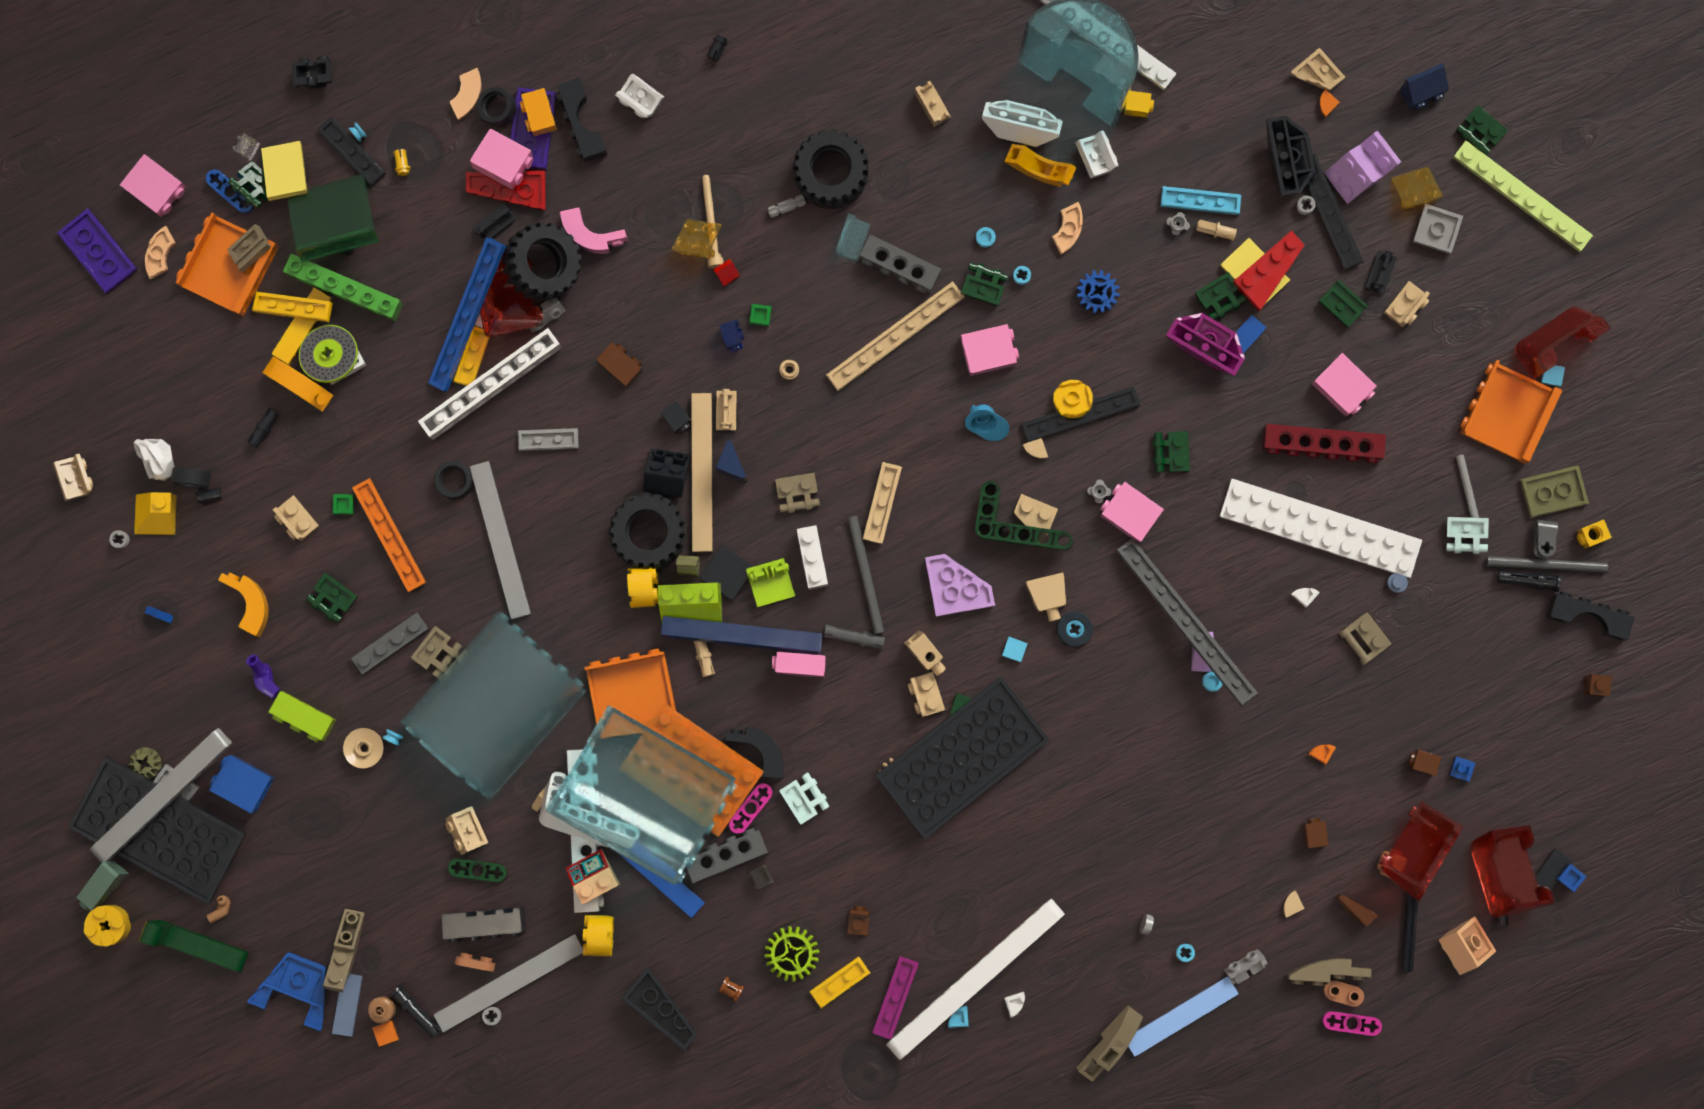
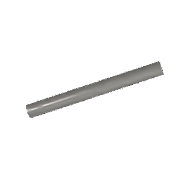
[1456,455,1479,518]

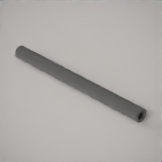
[848,516,884,634]
[1486,556,1608,573]

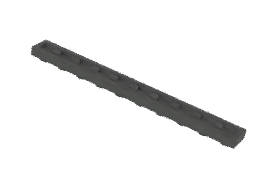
[1117,539,1258,707]

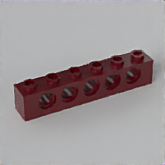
[1262,424,1386,463]

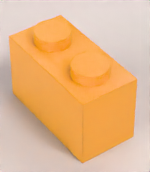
[520,88,557,136]

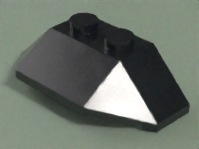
[1266,116,1316,196]

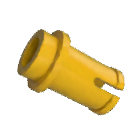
[393,149,411,176]

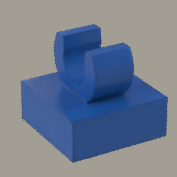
[1449,756,1475,782]
[1557,864,1587,892]

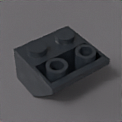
[643,448,690,497]

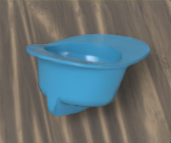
[965,404,1009,441]

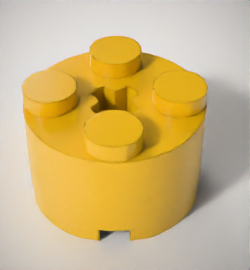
[627,566,659,608]
[84,905,131,946]
[583,915,614,957]

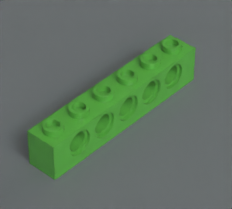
[283,254,403,322]

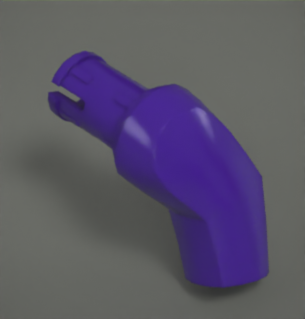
[246,655,282,700]

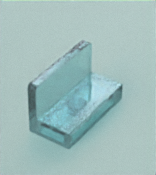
[836,213,870,261]

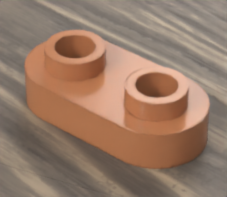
[454,953,496,971]
[1323,980,1364,1007]

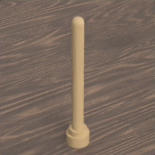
[702,175,724,269]

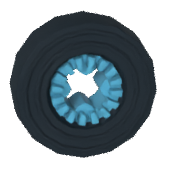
[1057,611,1093,647]

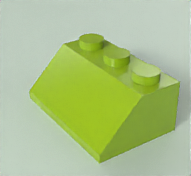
[658,583,722,622]

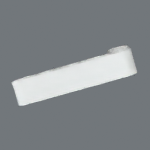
[539,772,639,853]

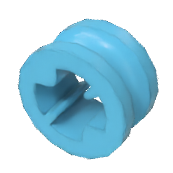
[348,123,367,142]
[1013,266,1031,285]
[382,729,403,746]
[1176,944,1195,962]

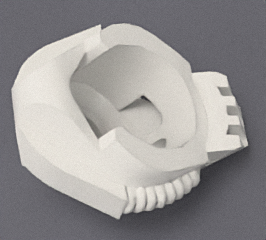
[133,439,175,481]

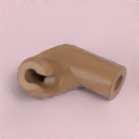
[207,895,231,924]

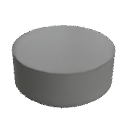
[1139,914,1154,935]

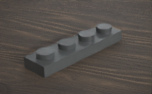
[351,613,429,675]

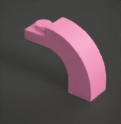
[560,208,628,254]

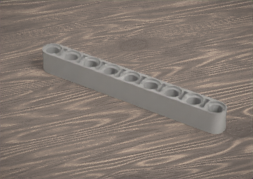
[90,728,233,863]

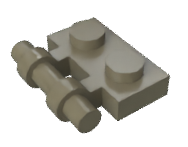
[775,473,820,513]
[411,626,463,678]

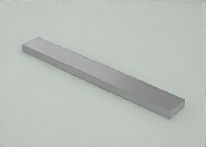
[470,461,531,620]
[434,934,583,1032]

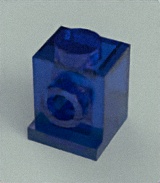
[719,319,744,352]

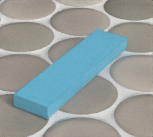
[1160,186,1241,215]

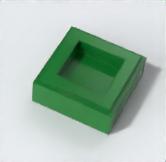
[749,304,772,327]
[333,494,354,515]

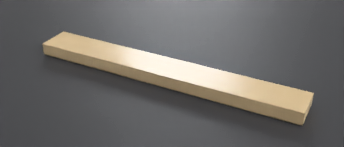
[826,281,965,391]
[692,393,713,552]

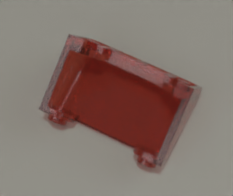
[480,253,543,337]
[1515,306,1611,380]
[1378,801,1464,901]
[1471,825,1555,917]

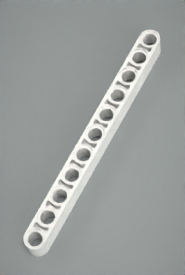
[886,898,1065,1060]

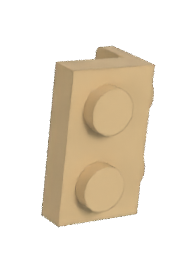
[53,454,93,501]

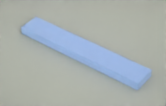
[1128,976,1238,1057]

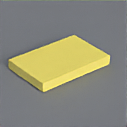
[261,141,308,201]
[1220,238,1290,305]

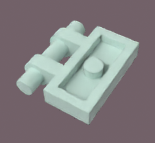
[1447,517,1489,554]
[779,773,829,825]

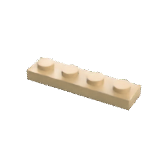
[863,462,902,544]

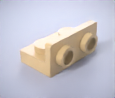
[1384,281,1430,327]
[273,495,320,541]
[908,672,945,717]
[445,806,488,855]

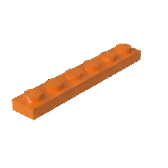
[352,478,427,592]

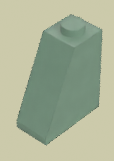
[76,860,129,911]

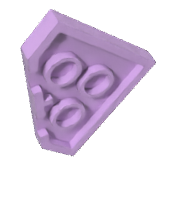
[925,554,995,617]

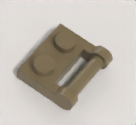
[1339,612,1392,665]

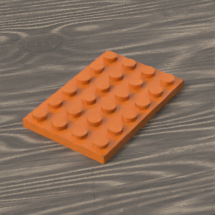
[619,703,764,837]

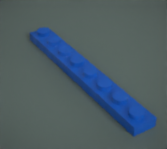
[428,237,506,391]

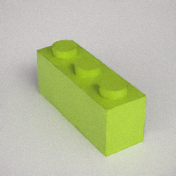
[269,691,336,743]

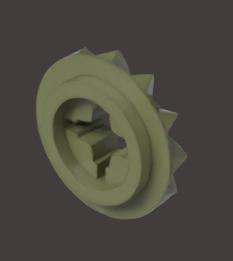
[128,748,162,779]

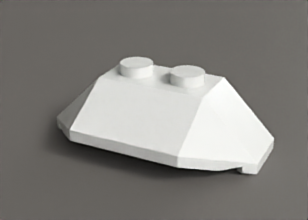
[982,100,1063,147]

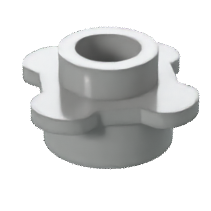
[1166,212,1190,235]
[1087,480,1111,503]

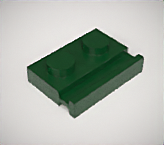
[1318,280,1368,328]

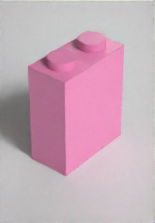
[470,129,533,190]
[120,154,186,217]
[960,324,1019,376]
[1312,353,1376,417]
[1100,482,1164,543]
[772,652,826,678]

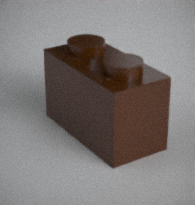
[596,342,643,388]

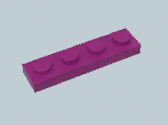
[872,956,919,1040]

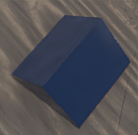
[716,440,747,482]

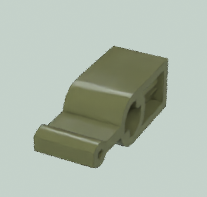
[676,555,700,577]

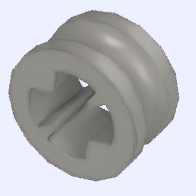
[1296,196,1315,215]
[109,530,130,549]
[482,1007,502,1026]

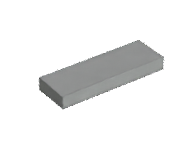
[518,428,579,451]

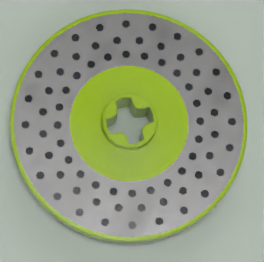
[299,325,358,383]

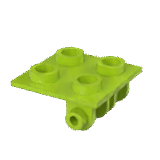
[746,558,795,607]

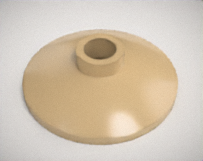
[343,728,384,768]

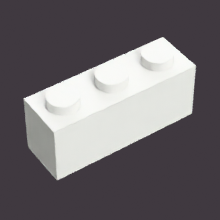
[797,525,828,590]

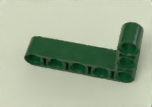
[975,481,1074,551]
[139,919,249,972]

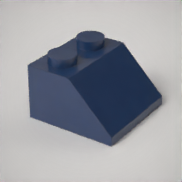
[1399,63,1449,110]

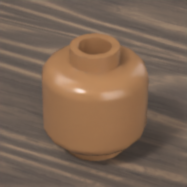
[368,996,396,1023]

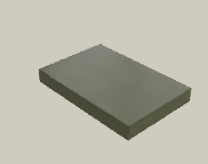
[1519,465,1589,518]

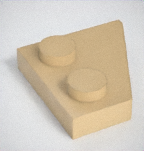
[1290,48,1345,91]
[1014,494,1058,544]

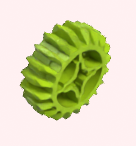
[765,926,819,981]

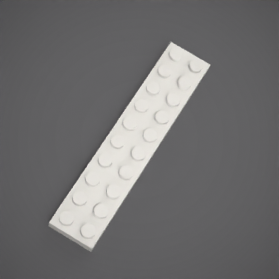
[1219,479,1422,578]

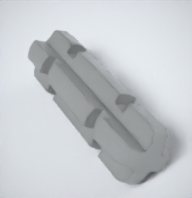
[768,194,806,218]

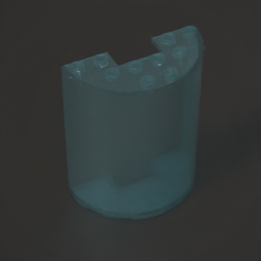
[1018,0,1139,128]
[400,611,586,800]
[546,705,737,885]

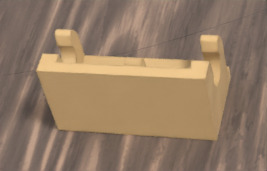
[915,81,951,127]

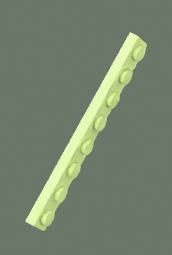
[1453,141,1593,252]

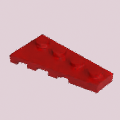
[466,171,546,211]
[1232,231,1305,311]

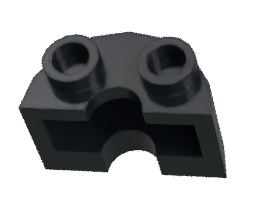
[292,56,332,89]

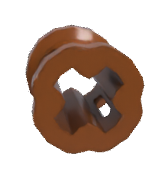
[718,977,744,1002]

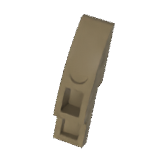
[323,909,365,993]
[1286,958,1372,986]
[1076,1005,1143,1082]

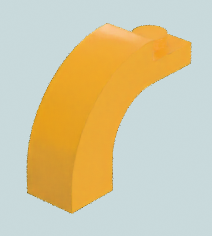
[1004,144,1076,187]
[262,356,333,412]
[218,572,268,637]

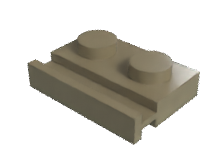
[227,224,271,272]

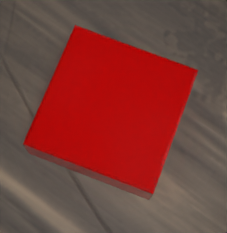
[713,259,740,286]

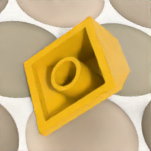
[134,493,177,535]

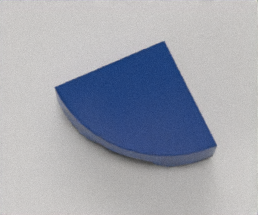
[145,606,173,623]

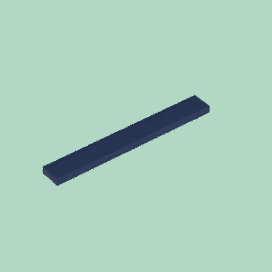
[661,616,822,655]

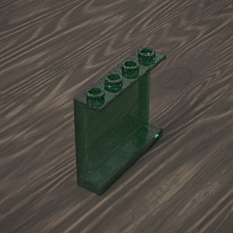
[287,174,379,262]

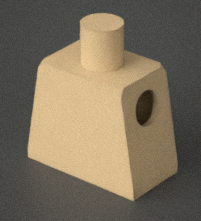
[1025,572,1066,622]
[904,631,946,676]

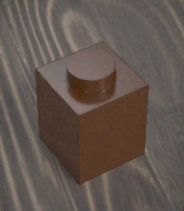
[1584,674,1612,697]
[1408,749,1442,776]
[1302,818,1329,848]

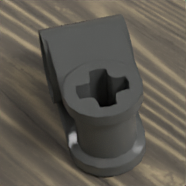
[1533,520,1558,559]

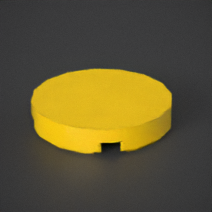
[1053,380,1093,418]

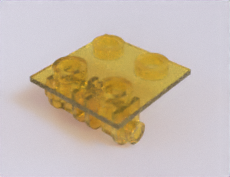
[1391,166,1443,210]
[672,219,722,259]

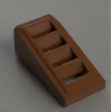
[1335,894,1378,926]

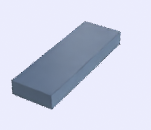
[332,974,363,1037]

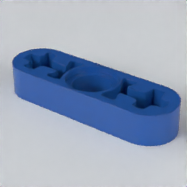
[206,169,255,214]

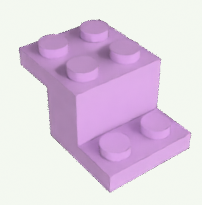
[1324,131,1401,204]

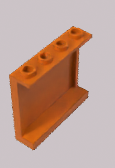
[176,213,279,317]
[1460,360,1562,464]
[584,649,676,739]

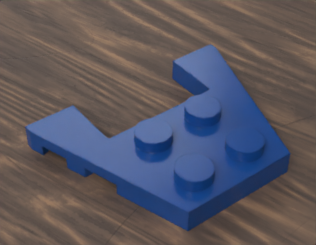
[247,952,327,1031]

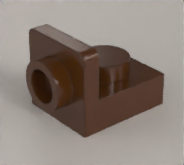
[847,906,870,935]

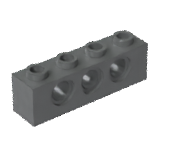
[860,234,941,294]
[684,828,768,883]

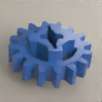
[1076,270,1120,314]

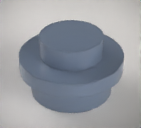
[1387,573,1408,593]

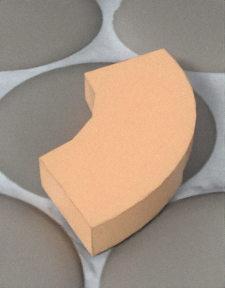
[450,68,482,121]
[1052,202,1083,255]
[145,226,176,280]

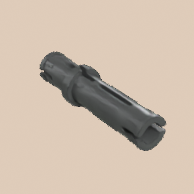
[824,625,885,650]

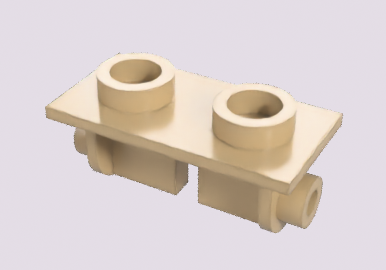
[716,389,737,430]

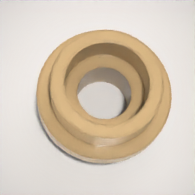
[779,360,799,380]

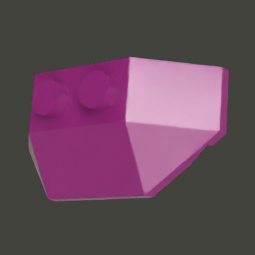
[1166,313,1245,376]

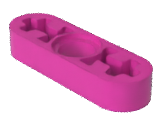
[729,783,772,833]
[1322,1011,1382,1036]

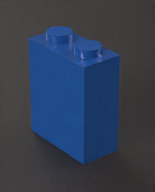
[209,755,275,813]

